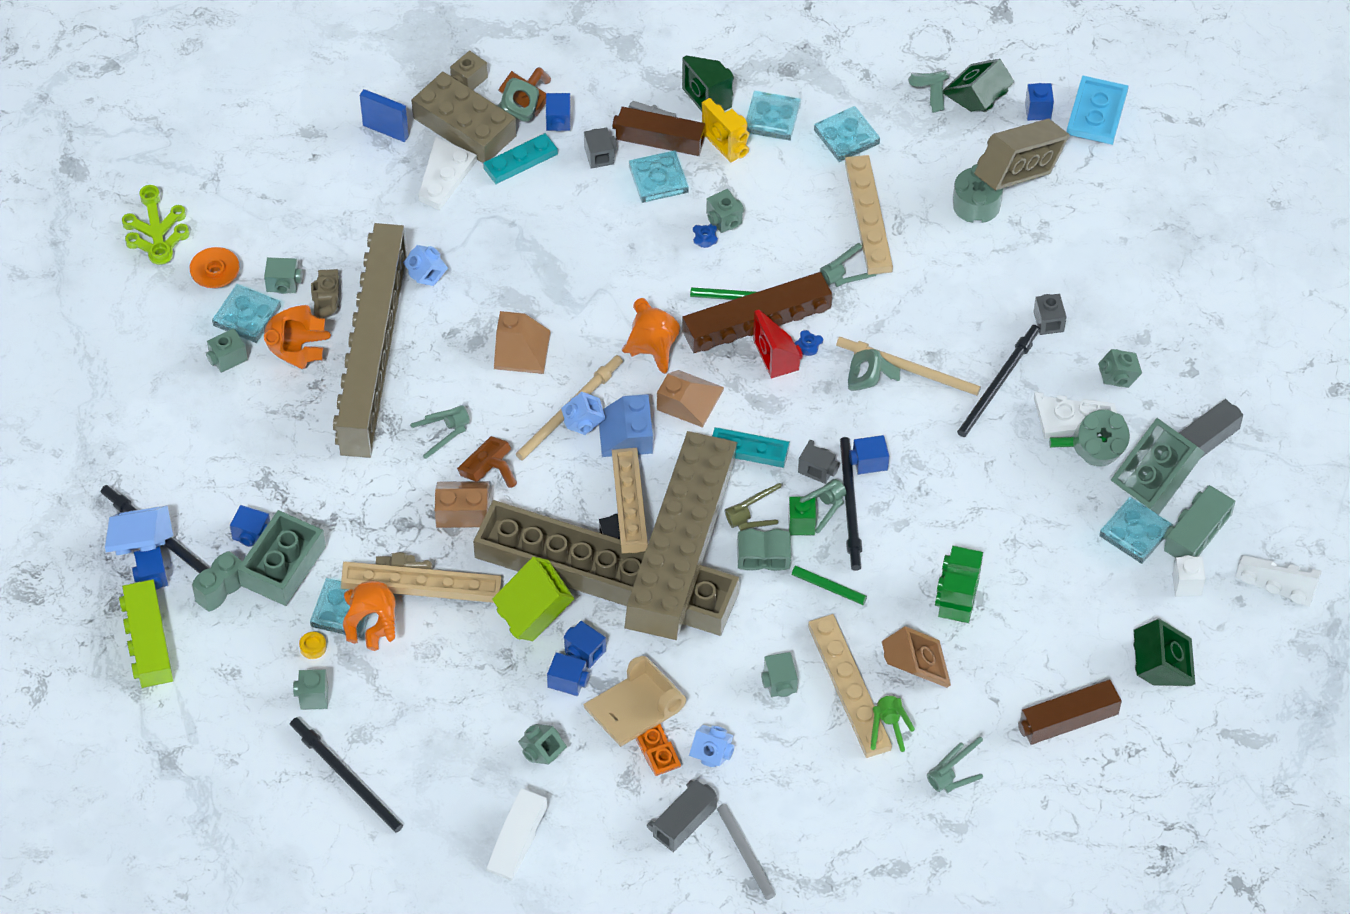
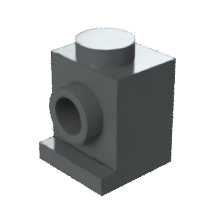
[798,440,840,484]

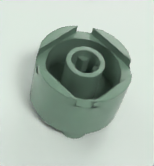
[953,164,1003,223]
[1073,410,1130,466]

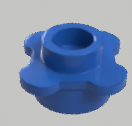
[693,224,718,248]
[794,330,823,356]

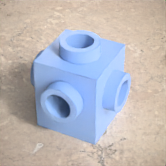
[403,245,448,286]
[561,392,606,435]
[689,725,734,767]

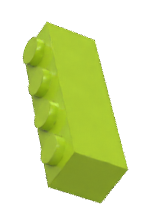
[119,579,174,688]

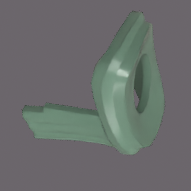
[908,70,950,113]
[497,78,539,122]
[848,349,900,391]

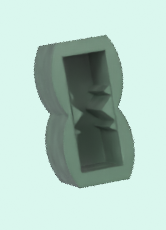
[737,528,791,571]
[192,551,242,612]

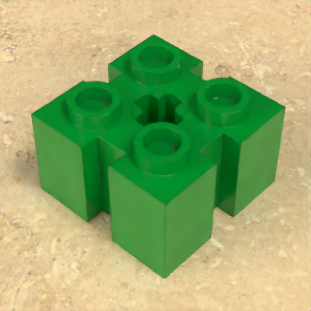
[935,545,983,623]

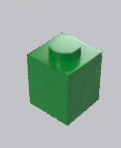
[788,497,816,535]

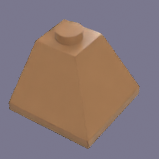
[494,311,551,374]
[657,370,724,428]
[881,626,951,688]

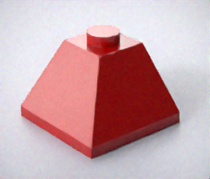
[753,309,803,379]

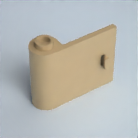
[583,656,686,747]

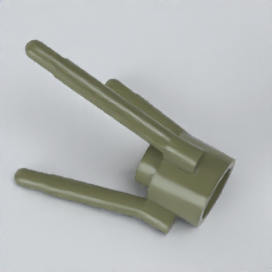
[724,483,782,531]

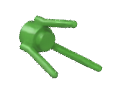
[870,696,915,752]

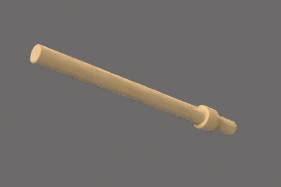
[836,336,981,396]
[516,355,623,460]

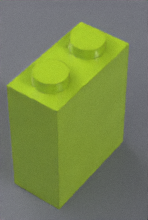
[492,557,574,641]

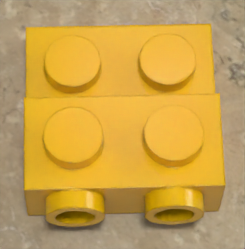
[702,98,750,163]

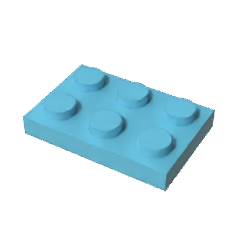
[1066,75,1129,145]

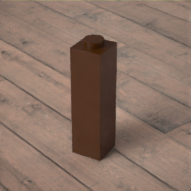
[612,106,705,156]
[1018,679,1122,745]

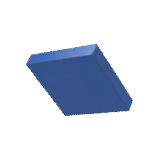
[359,89,409,142]

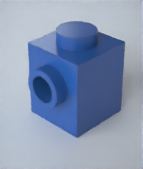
[1025,83,1054,121]
[546,93,571,131]
[849,435,889,475]
[230,505,270,547]
[132,546,168,590]
[564,621,606,669]
[547,652,590,696]

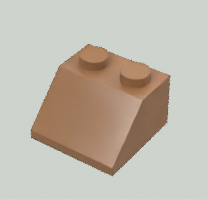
[435,481,489,528]

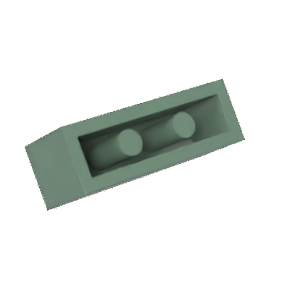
[1164,485,1236,558]

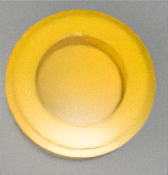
[299,632,327,659]

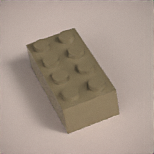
[411,71,517,163]
[974,118,1070,190]

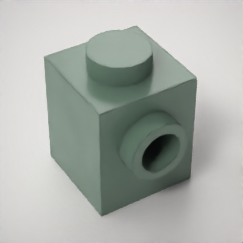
[264,257,302,294]
[206,328,248,373]
[761,652,798,697]
[293,669,328,710]

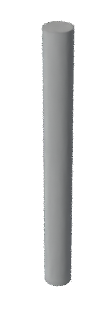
[717,804,776,900]

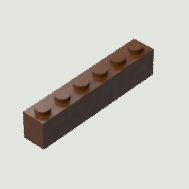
[682,272,832,354]

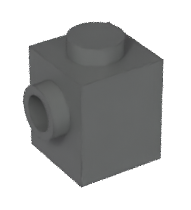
[584,127,617,169]
[1033,293,1067,335]

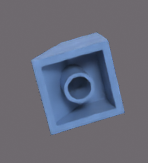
[599,394,653,457]

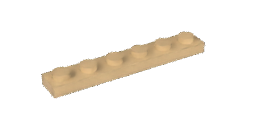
[845,155,893,275]
[612,447,648,554]
[341,561,501,603]
[808,614,892,758]

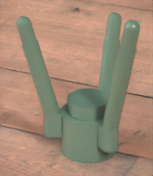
[820,243,877,287]
[410,405,470,459]
[800,479,846,534]
[927,737,983,794]

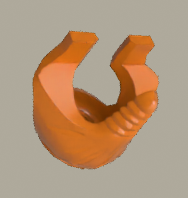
[622,298,680,374]
[264,305,331,369]
[343,581,396,651]

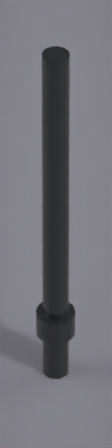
[957,325,1040,437]
[840,437,862,571]
[100,485,208,573]
[290,717,403,833]

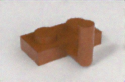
[498,67,551,116]
[457,436,517,488]

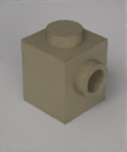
[450,50,488,90]

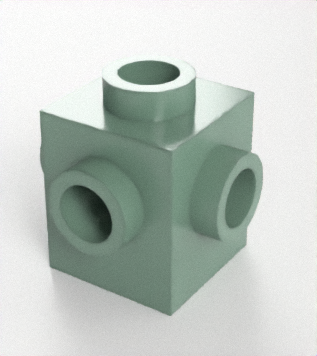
[706,189,744,233]
[1098,349,1142,388]
[518,724,567,765]

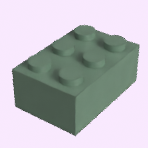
[1111,418,1205,515]
[237,510,326,606]

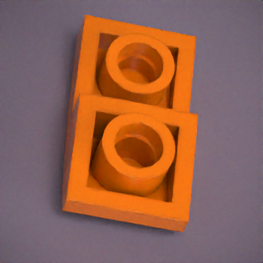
[635,724,681,776]

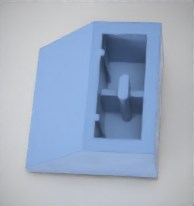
[105,505,173,555]

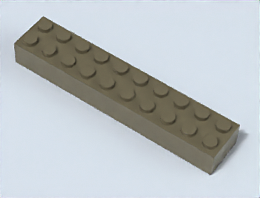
[333,223,407,458]
[624,431,737,640]
[473,500,739,636]

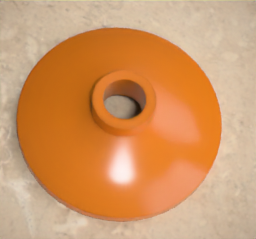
[190,247,239,288]

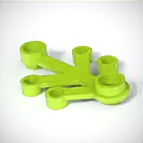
[122,185,190,265]

